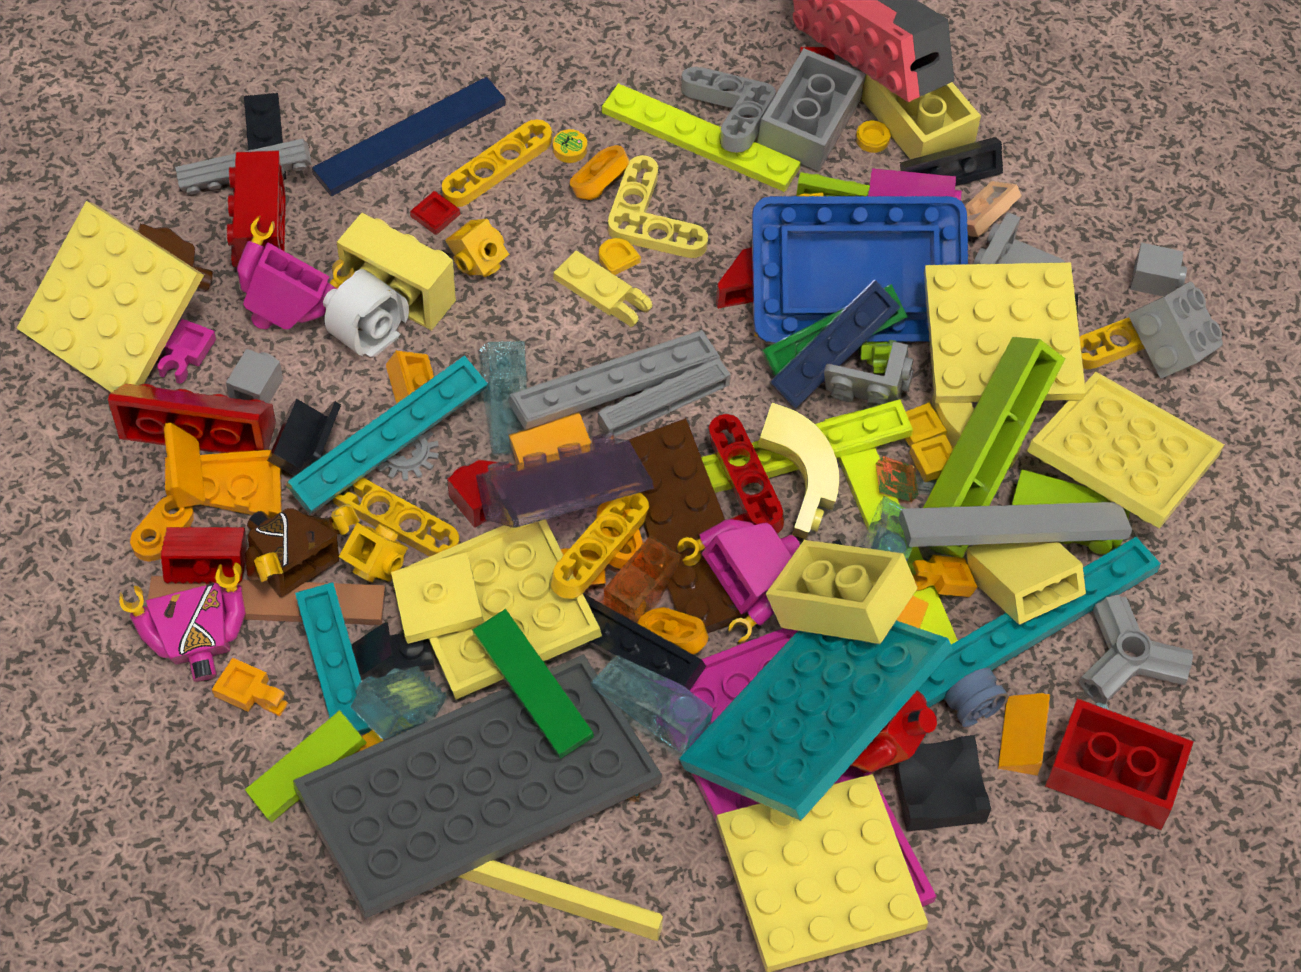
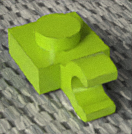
[858,340,896,374]

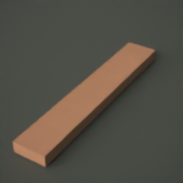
[147,576,386,625]

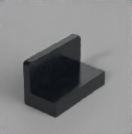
[267,399,341,476]

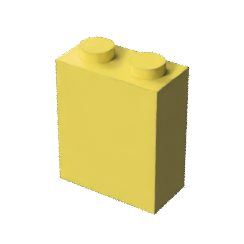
[966,542,1086,625]

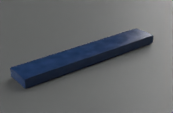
[312,77,506,197]

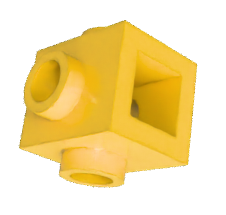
[445,219,510,277]
[339,523,408,582]

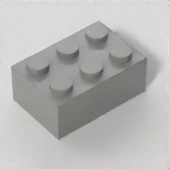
[757,48,866,172]

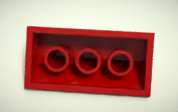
[108,383,276,453]

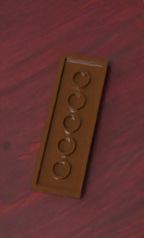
[616,418,749,633]

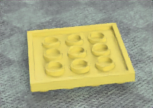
[17,201,204,392]
[924,262,1086,403]
[1027,372,1225,529]
[400,509,602,700]
[716,774,928,972]

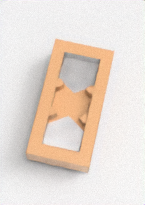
[965,181,1021,237]

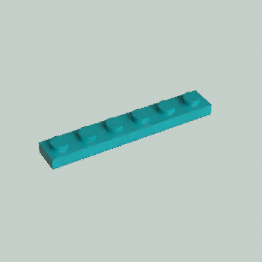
[286,355,488,515]

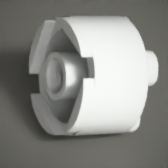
[323,269,409,357]

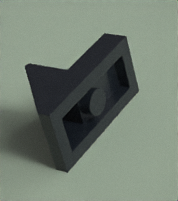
[351,622,435,680]

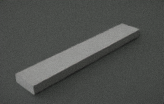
[508,330,720,430]
[899,502,1132,547]

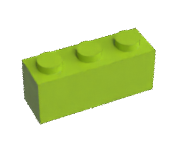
[1011,469,1130,554]

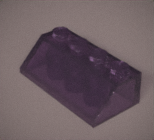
[476,433,654,528]

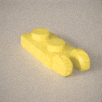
[554,250,652,327]

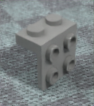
[973,212,1065,264]
[1128,281,1223,379]
[824,342,914,407]

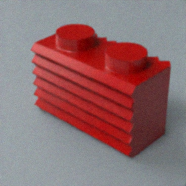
[161,527,247,584]

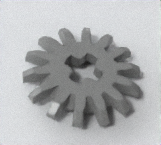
[377,430,439,481]

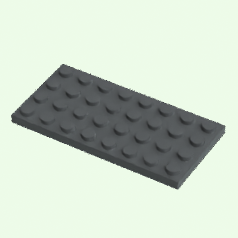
[293,654,662,919]

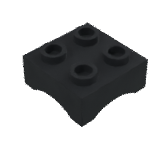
[893,735,991,832]

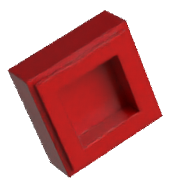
[410,191,460,235]

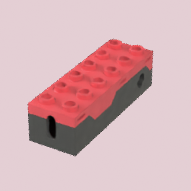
[793,0,954,102]

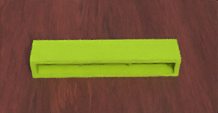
[923,337,1066,558]

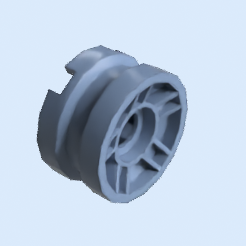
[945,668,1009,727]

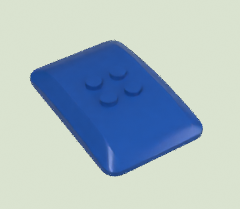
[752,196,968,343]

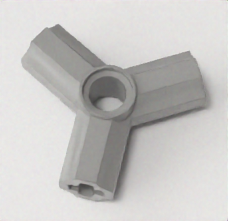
[1079,594,1193,705]

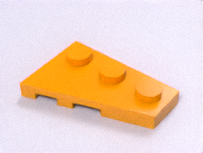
[165,450,282,518]

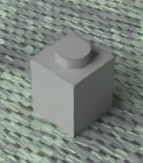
[1130,243,1187,296]
[226,349,283,403]

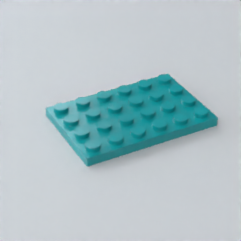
[679,620,953,821]

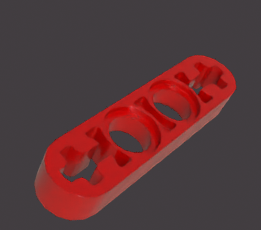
[709,414,784,534]

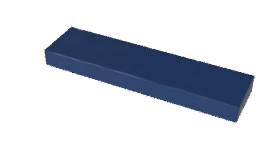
[769,280,900,408]

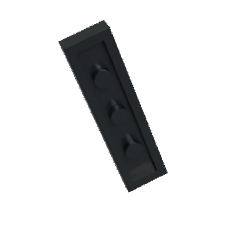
[583,593,707,698]

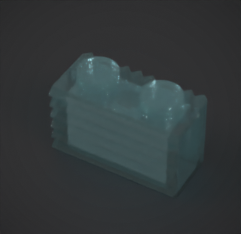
[351,666,447,740]

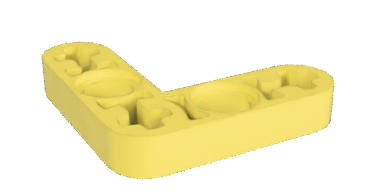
[608,155,708,258]

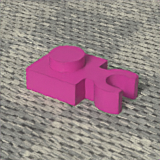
[158,319,216,384]

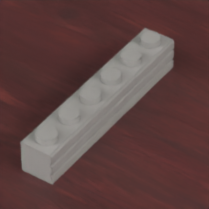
[175,139,312,195]
[598,358,731,440]

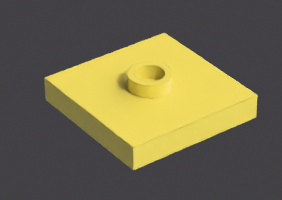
[391,552,484,644]

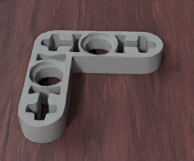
[681,67,776,152]

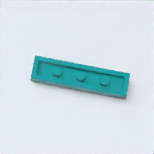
[295,582,375,735]

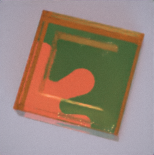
[876,456,919,502]

